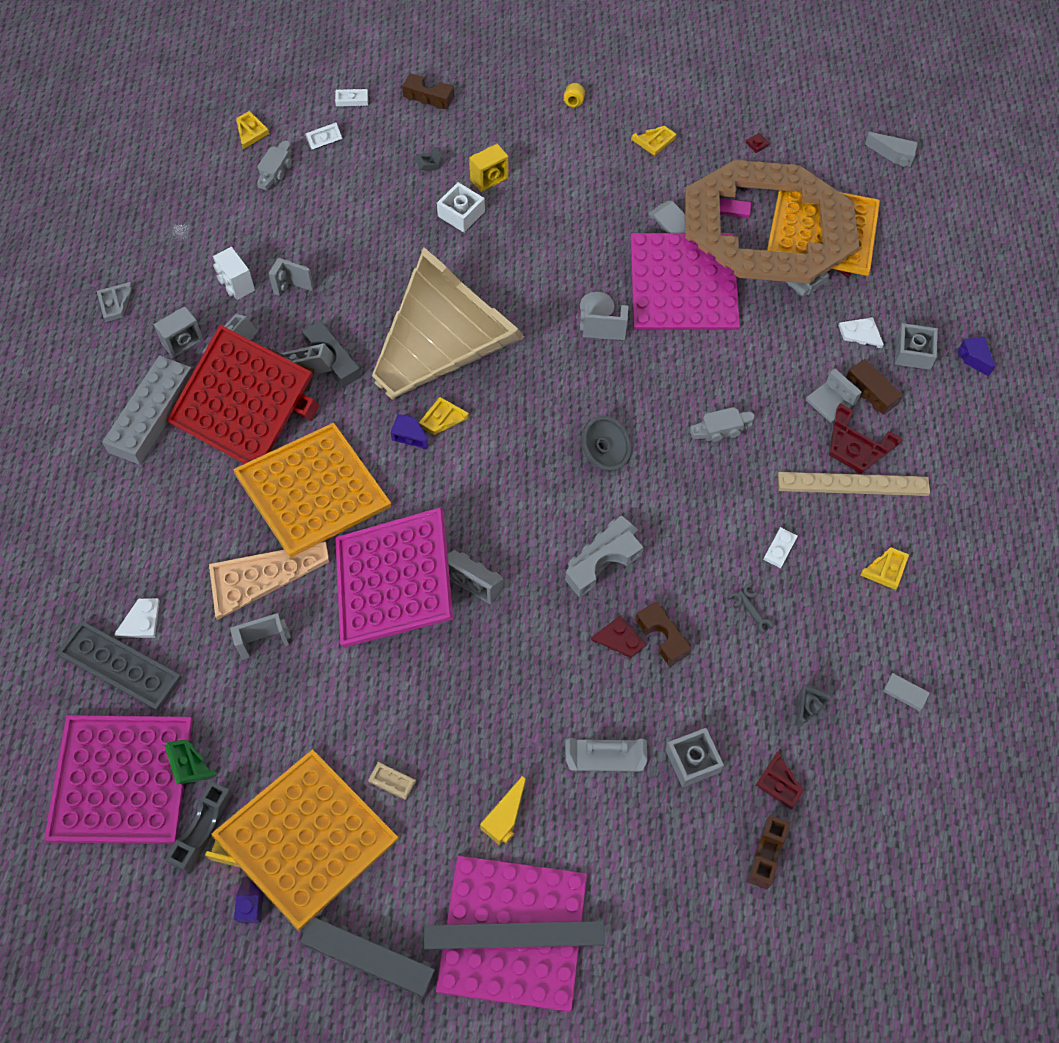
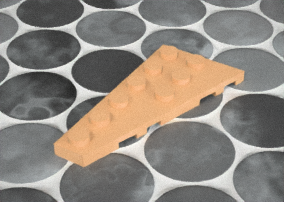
[209,542,329,620]

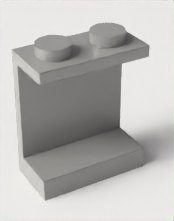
[580,302,628,340]
[230,613,291,660]

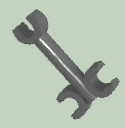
[727,583,773,634]

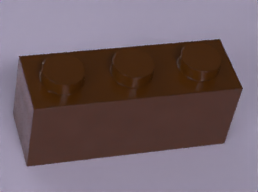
[846,359,903,415]

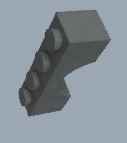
[302,321,361,388]
[165,781,234,874]

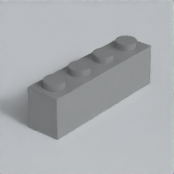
[568,515,638,576]

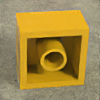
[469,144,508,192]

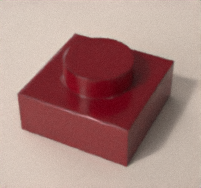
[746,133,769,153]

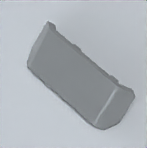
[648,201,685,233]
[565,738,647,772]

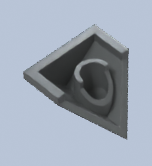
[796,685,832,728]

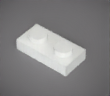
[335,89,368,106]
[305,123,342,150]
[763,527,798,568]

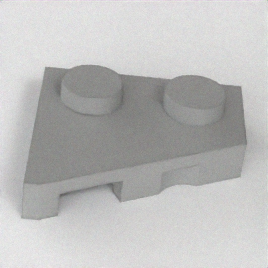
[97,282,132,322]

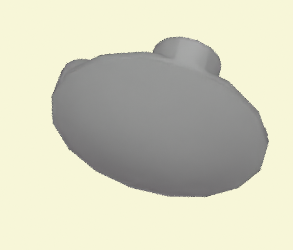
[580,291,615,316]

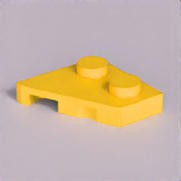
[236,111,269,149]
[631,126,677,156]
[419,397,469,435]
[860,547,909,590]

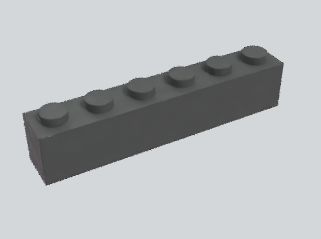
[300,915,436,999]

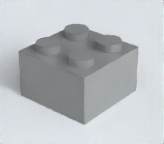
[154,306,203,358]
[895,323,938,370]
[665,728,724,788]

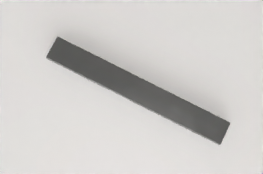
[424,921,605,950]

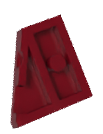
[591,615,647,658]
[755,751,804,810]

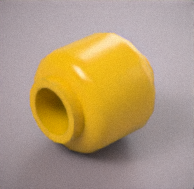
[563,83,585,107]

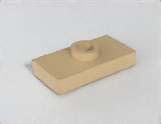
[368,762,416,800]

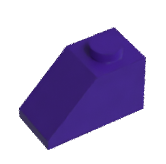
[958,337,995,375]
[391,414,428,449]
[234,878,264,923]

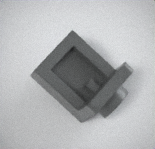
[415,147,443,171]

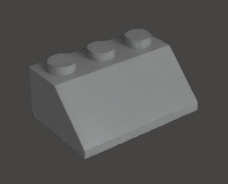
[448,550,504,604]

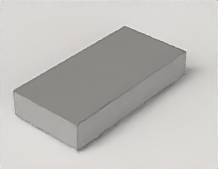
[883,673,930,711]

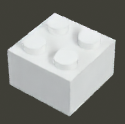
[437,182,485,232]
[213,247,255,300]

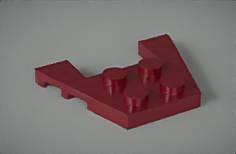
[829,403,903,474]

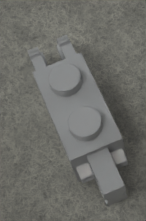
[257,141,292,191]
[690,407,755,442]

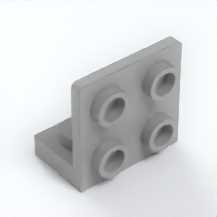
[268,258,314,296]
[806,369,862,423]

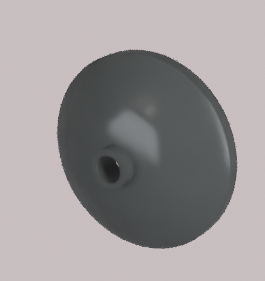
[581,416,631,471]

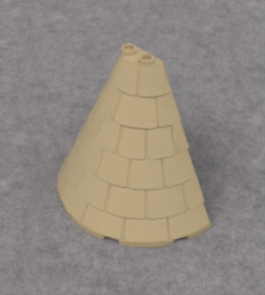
[372,248,524,400]

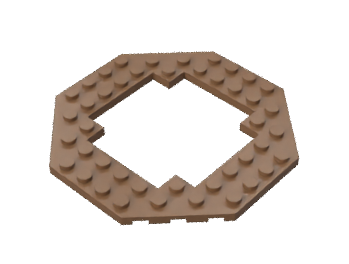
[685,160,859,283]

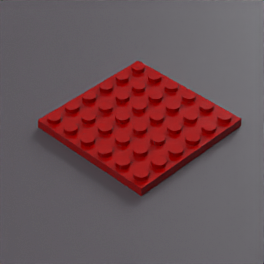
[166,325,313,464]

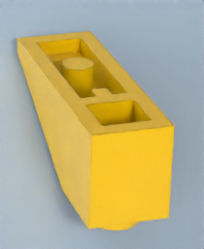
[480,776,526,846]

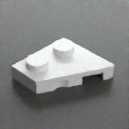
[838,317,884,348]
[115,598,160,638]

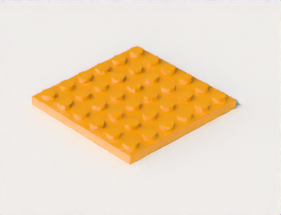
[767,190,880,276]
[233,423,391,558]
[211,749,399,931]

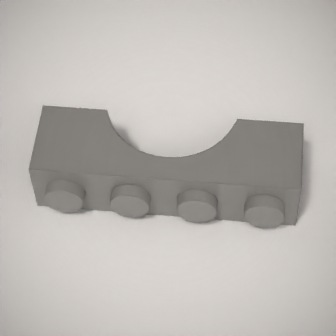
[565,530,644,598]

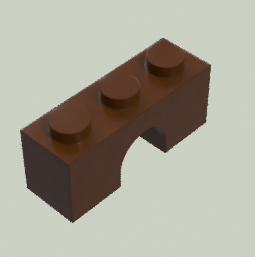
[402,73,454,110]
[635,602,691,667]
[746,815,790,890]

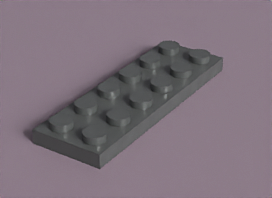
[57,620,182,712]

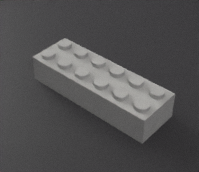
[102,356,193,465]

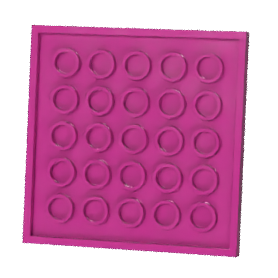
[630,233,740,330]
[335,508,453,648]
[44,715,193,844]
[436,856,587,1012]

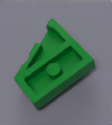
[164,739,216,785]

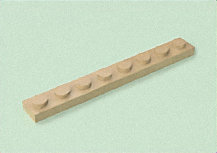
[778,472,930,496]

